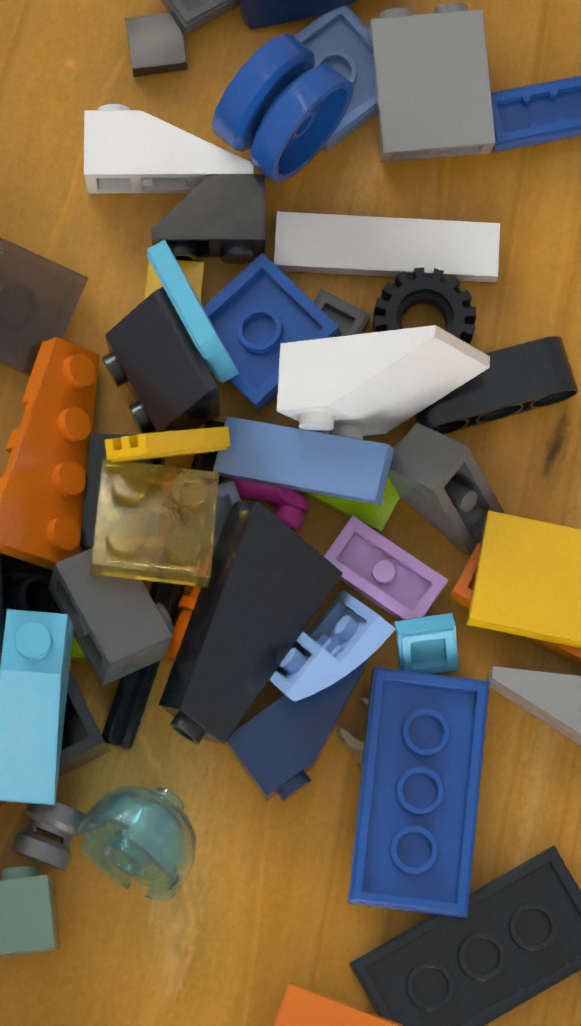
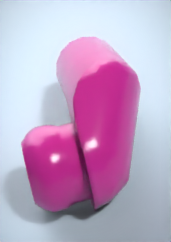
[229,478,309,532]

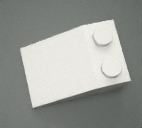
[277,325,490,440]

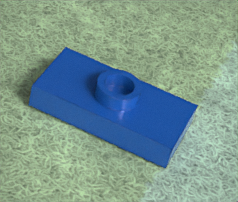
[491,76,581,153]

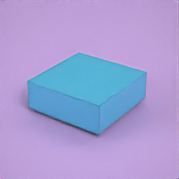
[394,613,459,674]

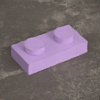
[324,515,448,621]

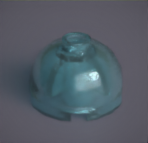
[75,786,196,901]

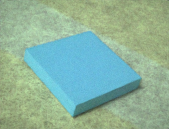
[146,240,240,383]

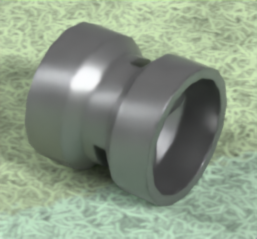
[11,802,87,871]

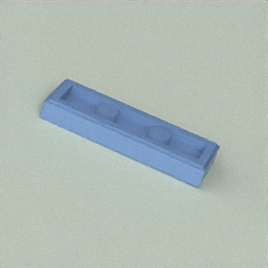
[213,416,394,505]

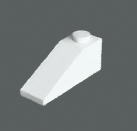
[84,104,254,194]

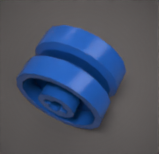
[212,33,353,182]

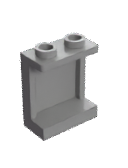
[368,3,496,163]

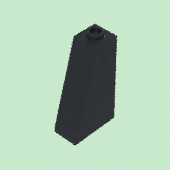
[159,501,343,745]

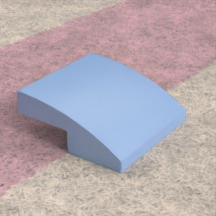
[269,590,396,702]

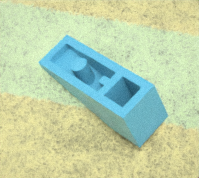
[0,609,74,806]

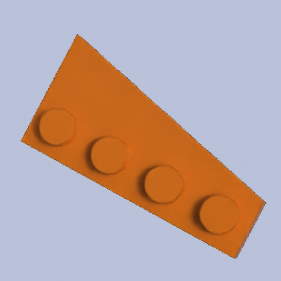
[0,337,100,570]

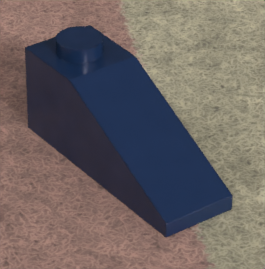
[226,653,374,801]

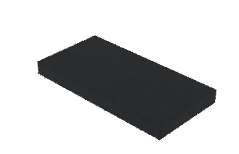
[349,846,581,1026]

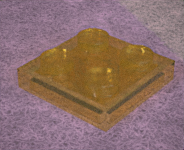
[90,458,219,588]

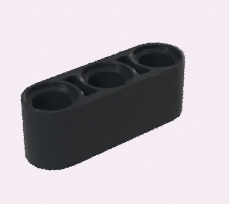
[415,336,579,435]

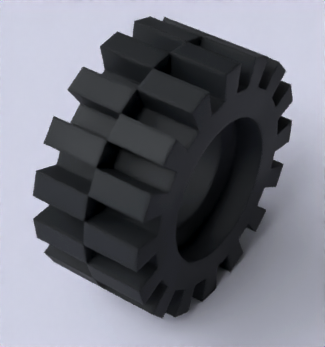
[372,267,476,345]

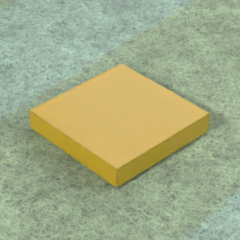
[467,510,581,649]

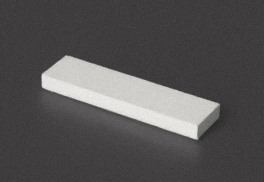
[274,211,500,283]

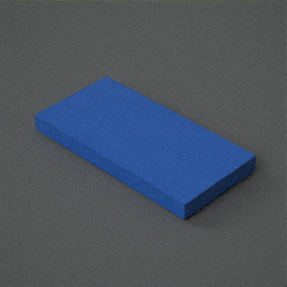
[347,667,490,918]

